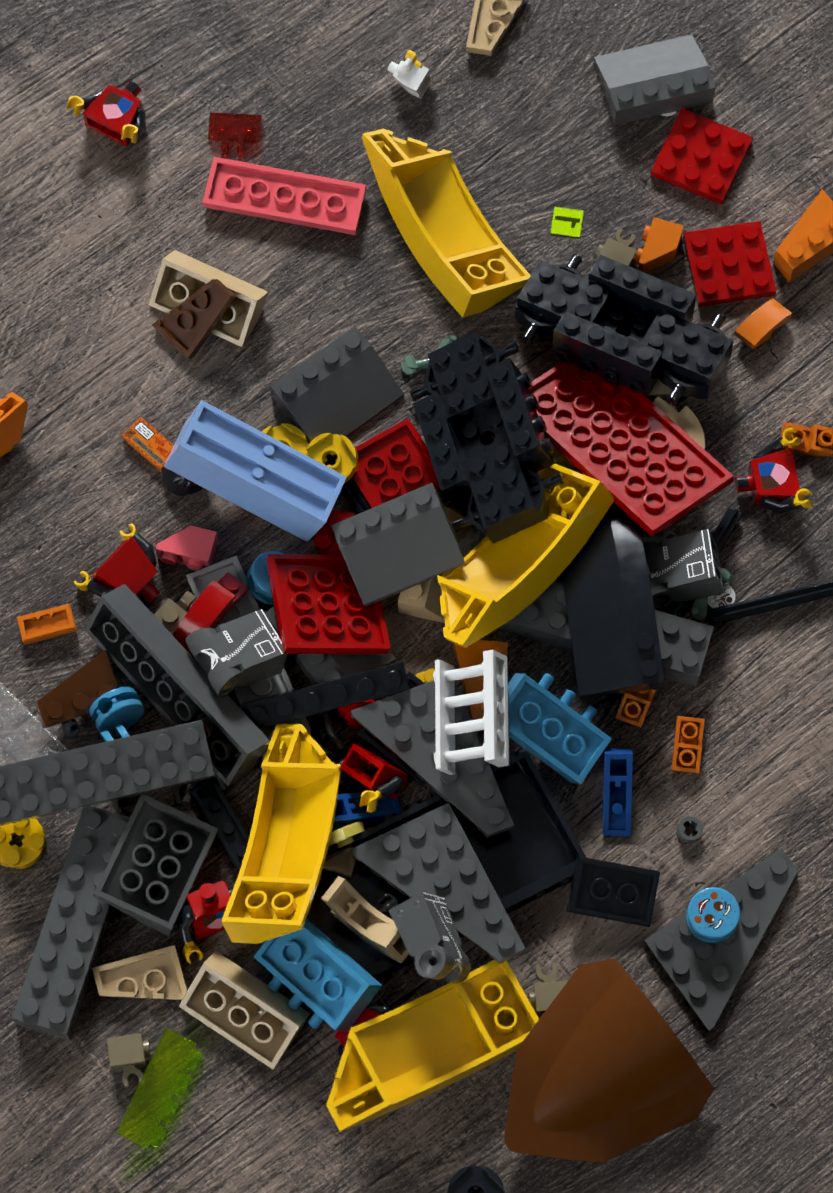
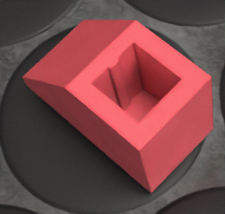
[156,526,218,571]

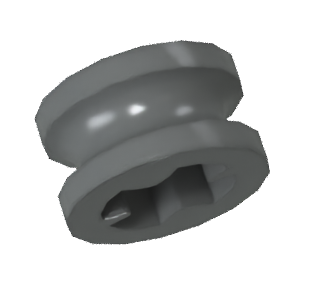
[676,816,703,844]

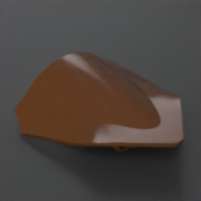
[504,958,714,1163]

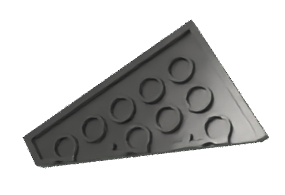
[351,680,514,838]
[350,803,525,964]
[644,848,798,1033]

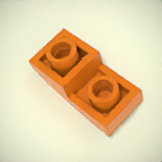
[734,298,792,349]
[780,422,833,456]
[615,689,657,728]
[671,716,705,774]

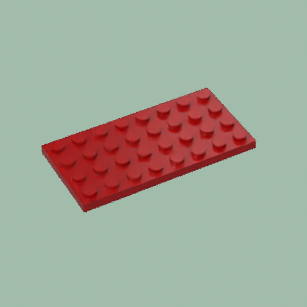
[529,362,734,537]

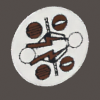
[708,585,735,608]

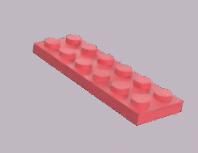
[202,157,366,235]

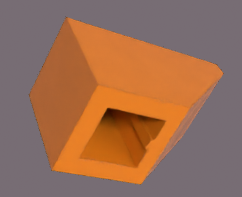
[634,217,684,273]

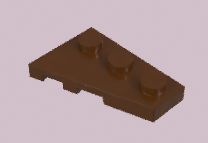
[152,279,236,358]
[35,650,118,729]

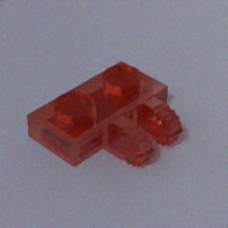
[208,112,262,157]

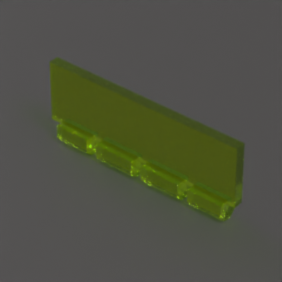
[116,1028,203,1149]

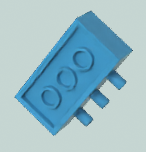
[508,673,612,784]
[254,918,382,1031]

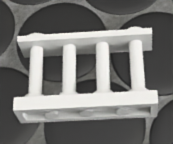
[433,650,509,775]

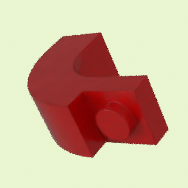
[174,572,249,660]

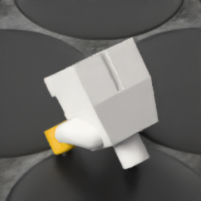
[388,50,434,99]

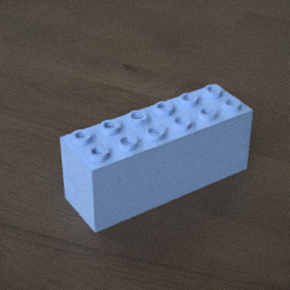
[163,400,347,542]

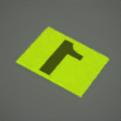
[550,207,584,237]

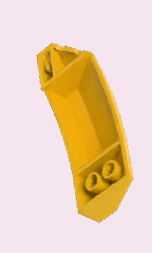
[361,129,531,318]
[437,464,614,648]
[221,724,340,944]
[326,960,539,1132]

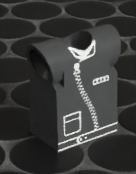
[643,528,725,610]
[185,609,288,697]
[388,892,471,983]

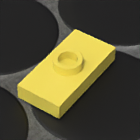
[328,821,364,848]

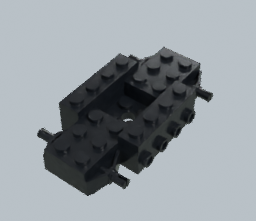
[515,254,733,406]
[410,332,565,543]

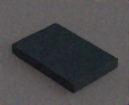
[566,856,660,927]

